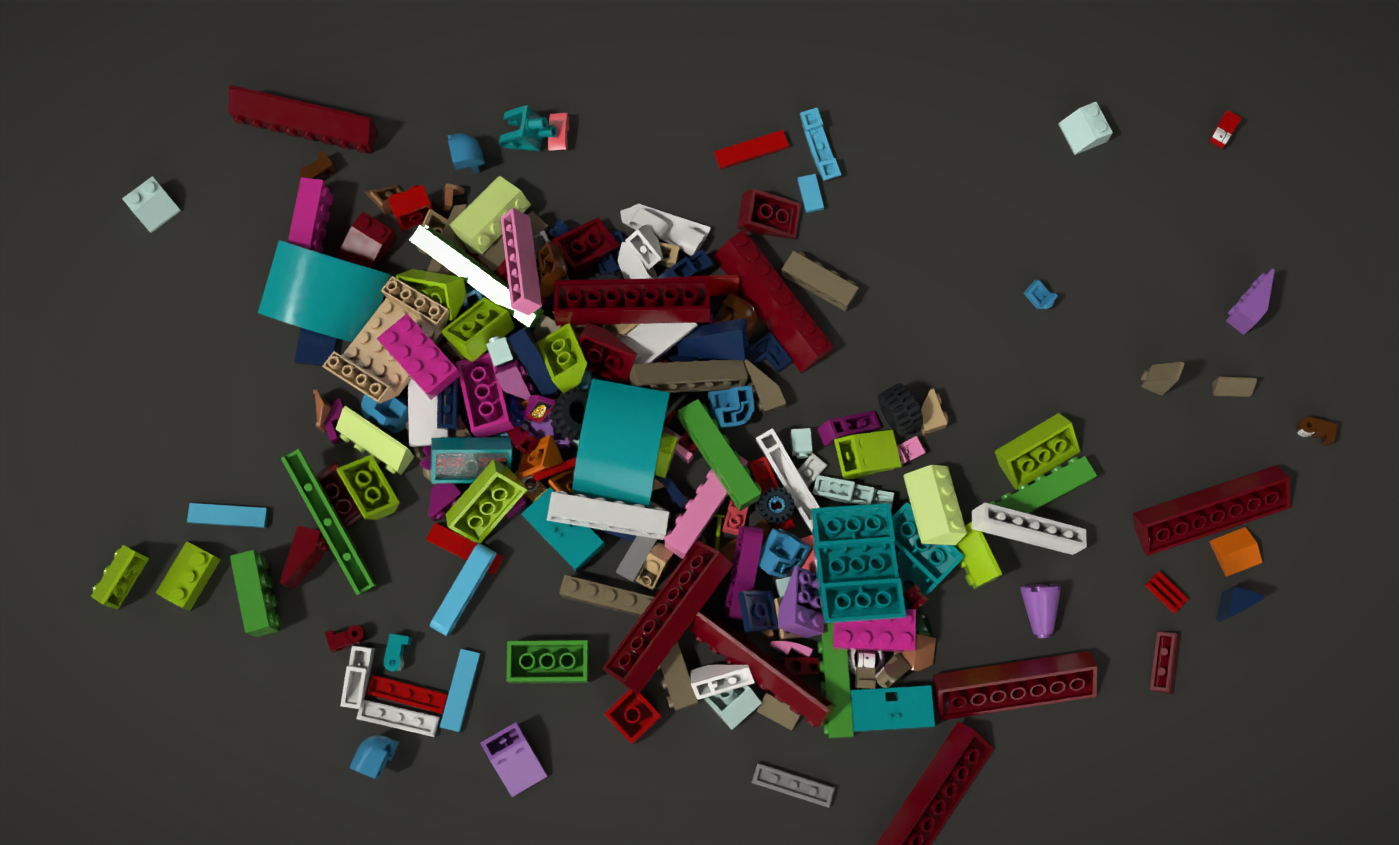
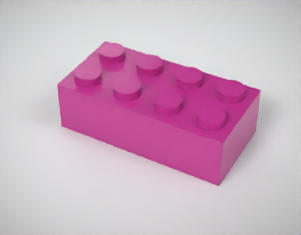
[288,177,333,254]
[377,313,460,400]
[456,353,514,438]
[833,609,916,652]

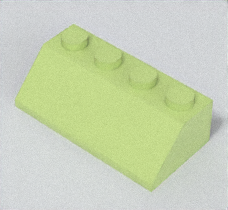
[449,176,531,254]
[336,406,415,475]
[903,465,967,545]

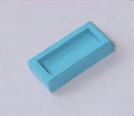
[797,174,824,213]

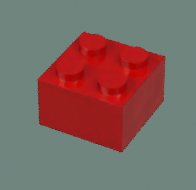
[388,185,434,231]
[604,690,661,745]

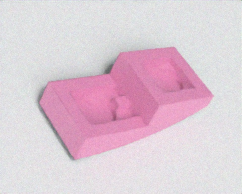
[664,427,693,464]
[891,436,926,470]
[769,641,813,658]

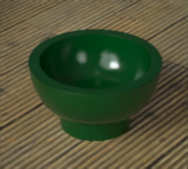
[916,608,932,636]

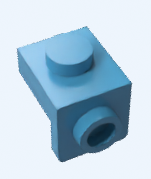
[1023,280,1058,309]

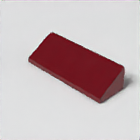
[1150,631,1180,695]

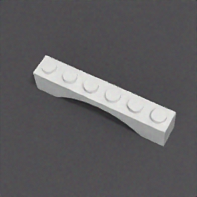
[756,428,820,533]

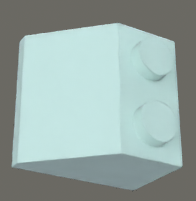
[1059,102,1113,155]
[122,176,181,233]
[704,685,762,730]

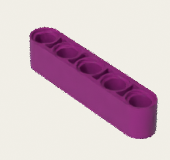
[724,526,763,621]

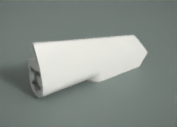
[620,204,710,256]
[618,242,657,279]

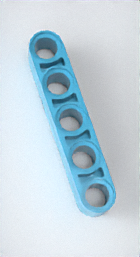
[430,543,496,637]

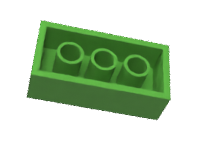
[230,550,281,637]
[506,640,589,684]

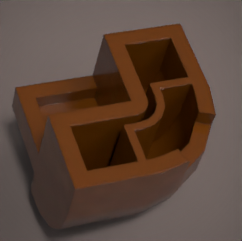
[536,241,568,297]
[713,292,757,340]

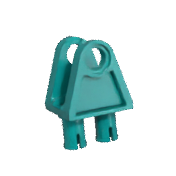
[499,105,557,151]

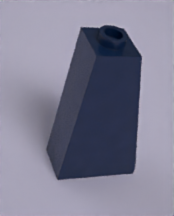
[675,318,749,361]
[507,326,560,398]

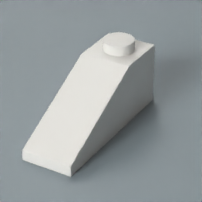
[690,665,755,700]

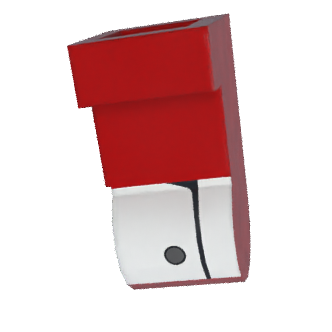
[1209,110,1242,149]

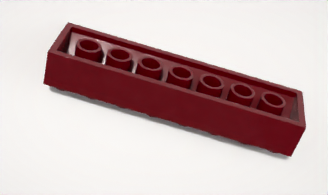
[228,85,378,153]
[713,229,833,373]
[554,277,710,326]
[1133,465,1291,556]
[602,540,733,695]
[690,611,836,727]
[933,651,1097,721]
[876,721,994,845]

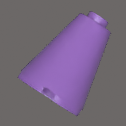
[1020,584,1061,638]

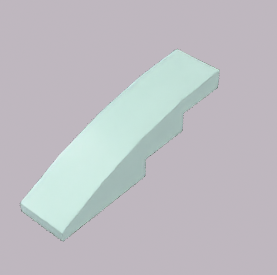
[813,475,895,511]

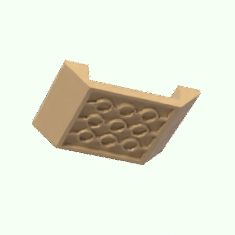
[322,276,450,403]

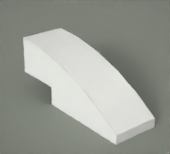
[340,645,375,709]

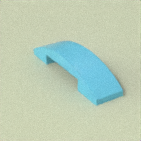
[800,108,841,181]

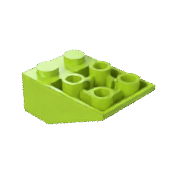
[834,430,902,481]

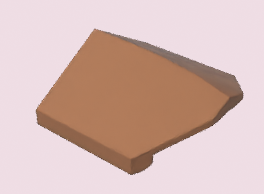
[313,389,332,433]
[893,634,936,672]

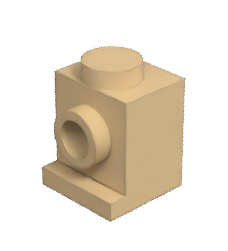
[656,242,680,267]

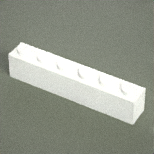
[547,491,669,540]
[972,503,1087,555]

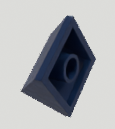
[1216,587,1265,622]

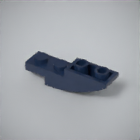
[658,249,713,278]

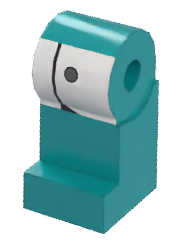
[384,634,412,672]

